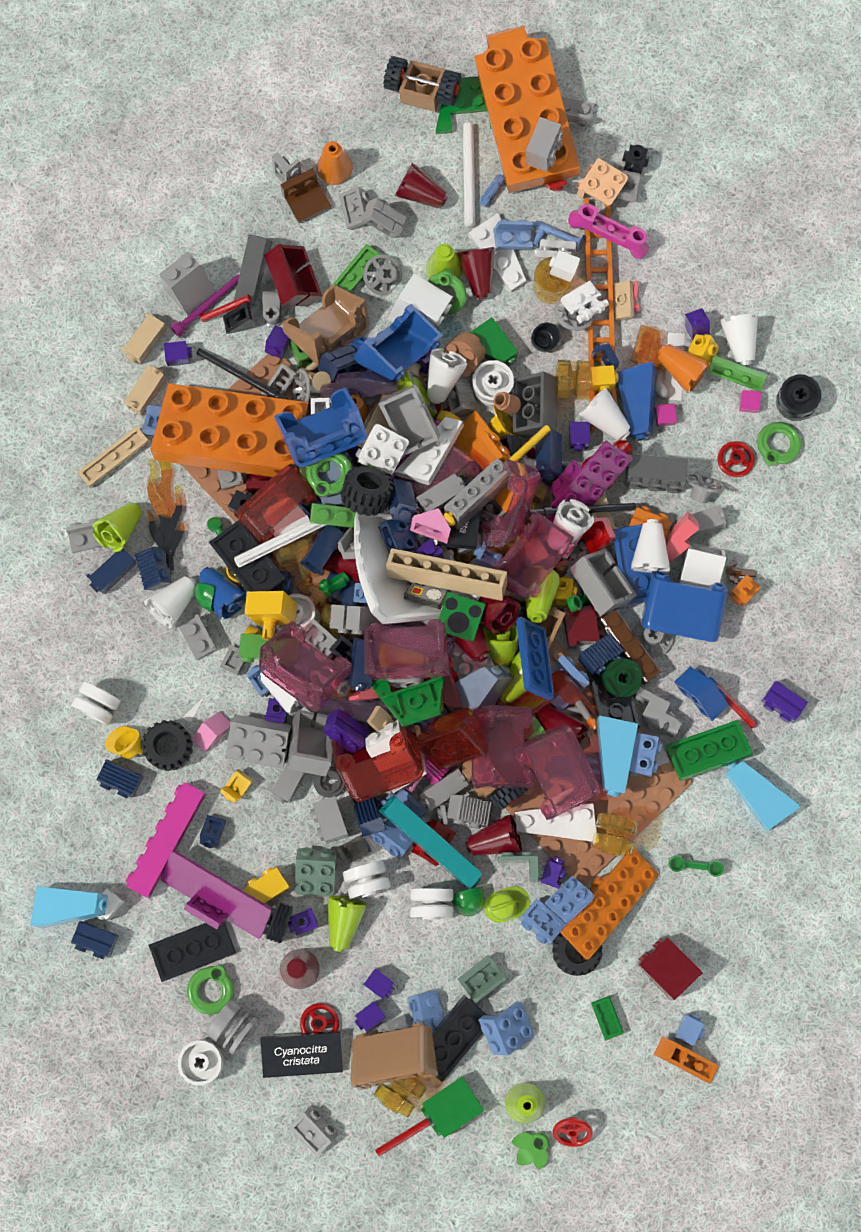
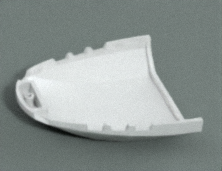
[354,504,480,624]

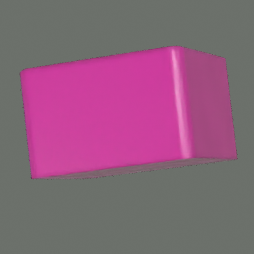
[739,390,761,413]
[655,404,677,427]

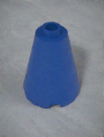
[199,567,247,620]

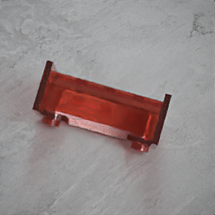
[235,464,321,544]
[503,670,597,759]
[331,724,424,802]

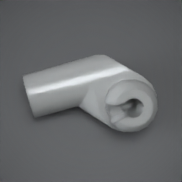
[655,371,669,399]

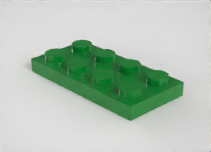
[665,720,753,781]

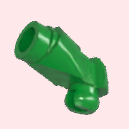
[319,572,350,596]

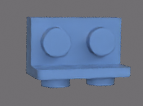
[493,219,534,250]
[519,898,566,945]

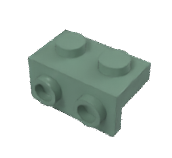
[458,954,507,1003]

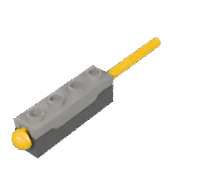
[443,425,551,530]

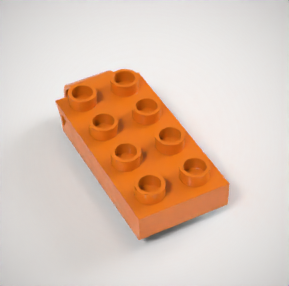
[474,26,580,194]
[150,383,309,478]

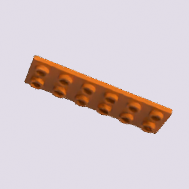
[455,411,534,514]
[561,848,659,960]

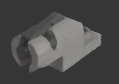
[633,687,683,737]

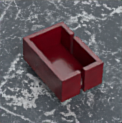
[264,244,322,306]

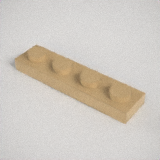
[77,426,149,488]

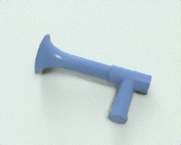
[532,220,585,252]

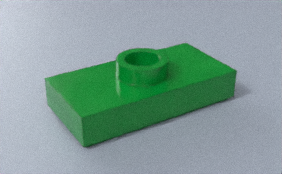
[591,996,624,1041]

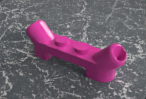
[568,204,649,259]

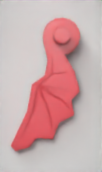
[633,280,639,312]

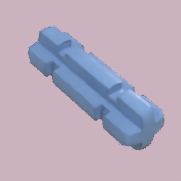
[479,174,505,207]

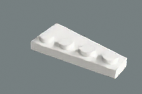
[468,213,526,292]
[395,417,464,485]
[515,802,598,842]

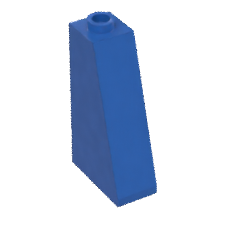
[617,361,657,441]

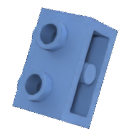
[629,733,662,777]

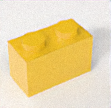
[243,867,290,904]

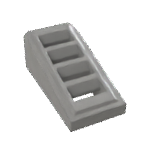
[261,363,300,397]

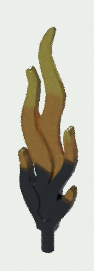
[147,459,185,571]

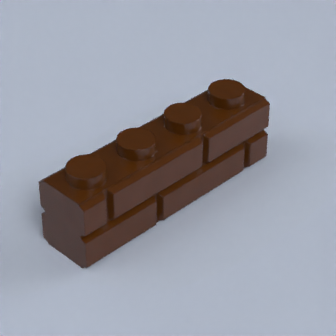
[599,609,661,685]

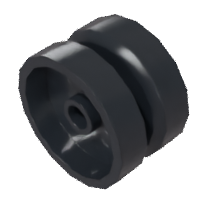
[776,374,821,421]

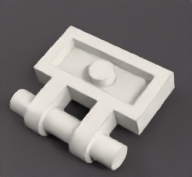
[560,281,609,323]

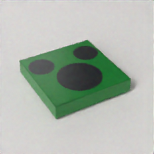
[435,592,485,642]

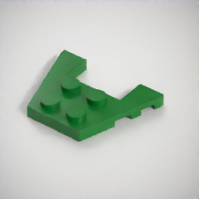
[436,76,492,135]
[371,658,445,727]

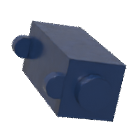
[535,428,562,481]
[389,478,417,523]
[300,525,344,576]
[86,548,137,595]
[347,637,377,691]

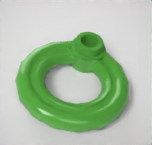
[428,269,467,314]
[757,422,802,466]
[306,453,352,497]
[187,965,234,1015]

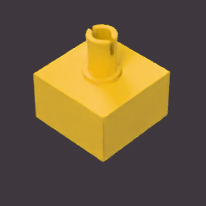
[244,591,298,640]

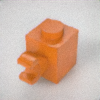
[729,575,761,607]

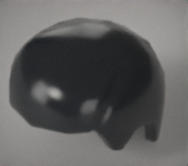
[531,322,561,353]

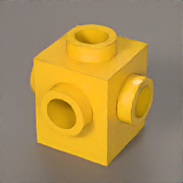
[688,334,719,363]
[552,576,578,608]

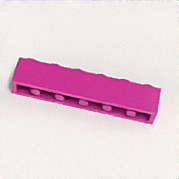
[126,782,206,898]

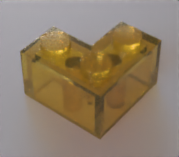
[275,535,321,580]

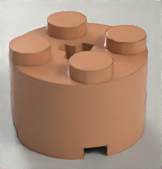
[443,332,485,377]

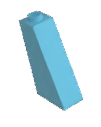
[596,715,638,797]
[725,761,800,831]
[30,886,108,928]

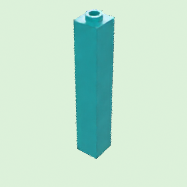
[379,796,482,889]

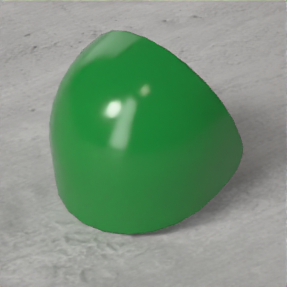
[195,583,215,613]
[451,887,485,917]

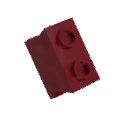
[563,604,603,649]

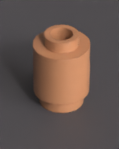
[494,392,521,415]

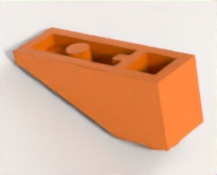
[653,1036,719,1084]

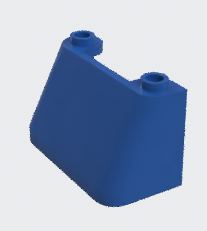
[353,304,443,381]
[274,387,367,467]
[642,571,728,642]

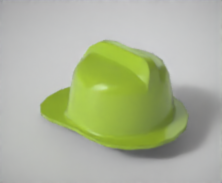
[484,886,530,923]

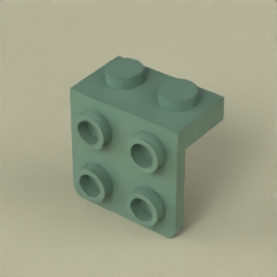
[295,847,337,896]
[498,852,542,882]

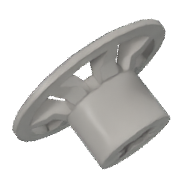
[363,255,402,295]
[554,295,594,331]
[293,369,321,402]
[686,474,724,503]
[633,619,673,658]

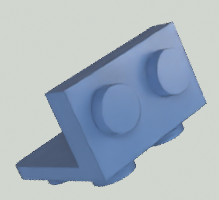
[549,655,590,711]
[545,876,594,923]
[479,1001,534,1056]

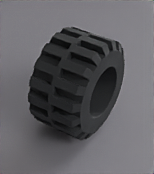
[341,466,393,516]
[142,720,193,771]
[552,932,603,976]

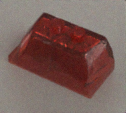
[413,707,490,770]

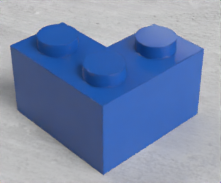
[674,666,729,721]

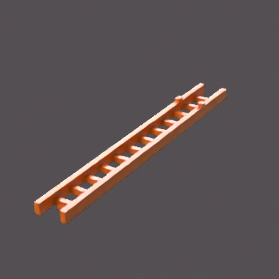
[584,198,617,431]

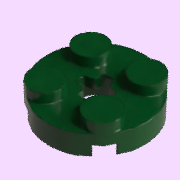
[602,659,642,697]

